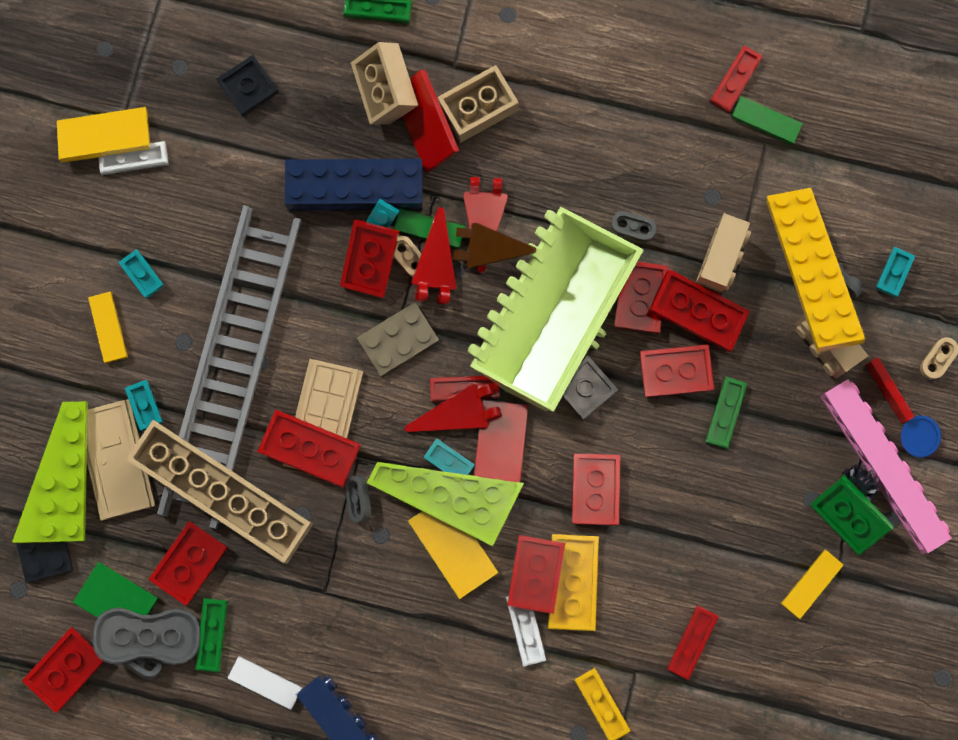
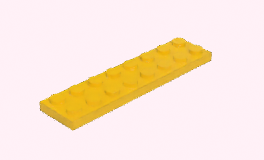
[766,188,865,352]

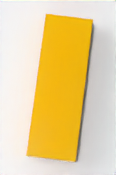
[88,292,128,364]
[780,550,844,619]
[574,668,631,740]

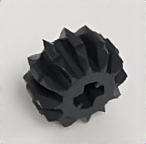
[840,464,880,501]

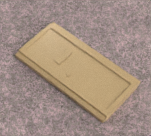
[283,359,363,470]
[87,399,156,521]

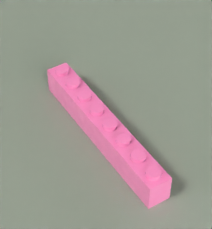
[820,379,952,554]

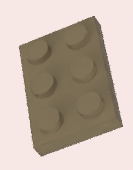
[357,302,439,377]

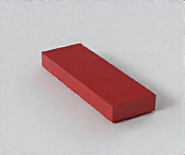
[710,45,763,113]
[865,357,914,424]
[430,376,500,402]
[666,605,719,680]

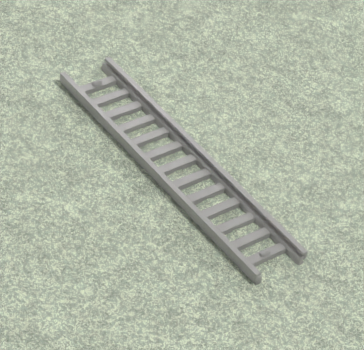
[157,205,301,529]

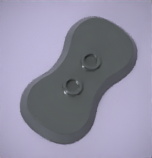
[93,608,200,665]

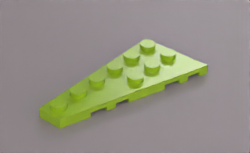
[12,401,88,544]
[367,462,524,547]

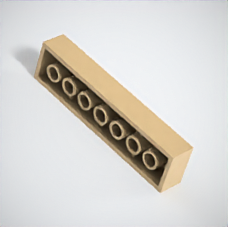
[126,420,313,564]

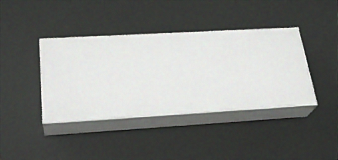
[98,141,169,175]
[506,597,546,667]
[228,656,302,710]

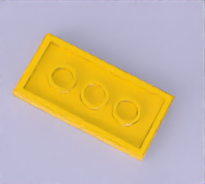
[57,107,151,163]
[408,511,498,599]
[548,534,599,631]

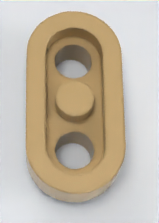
[394,236,421,277]
[920,337,958,380]

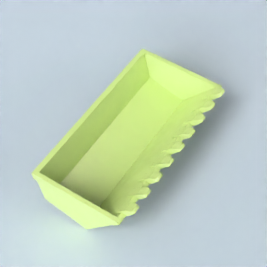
[468,207,643,412]

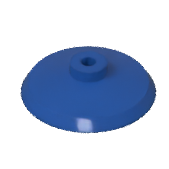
[901,416,941,457]

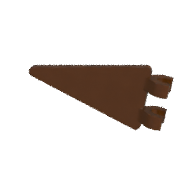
[453,222,536,268]

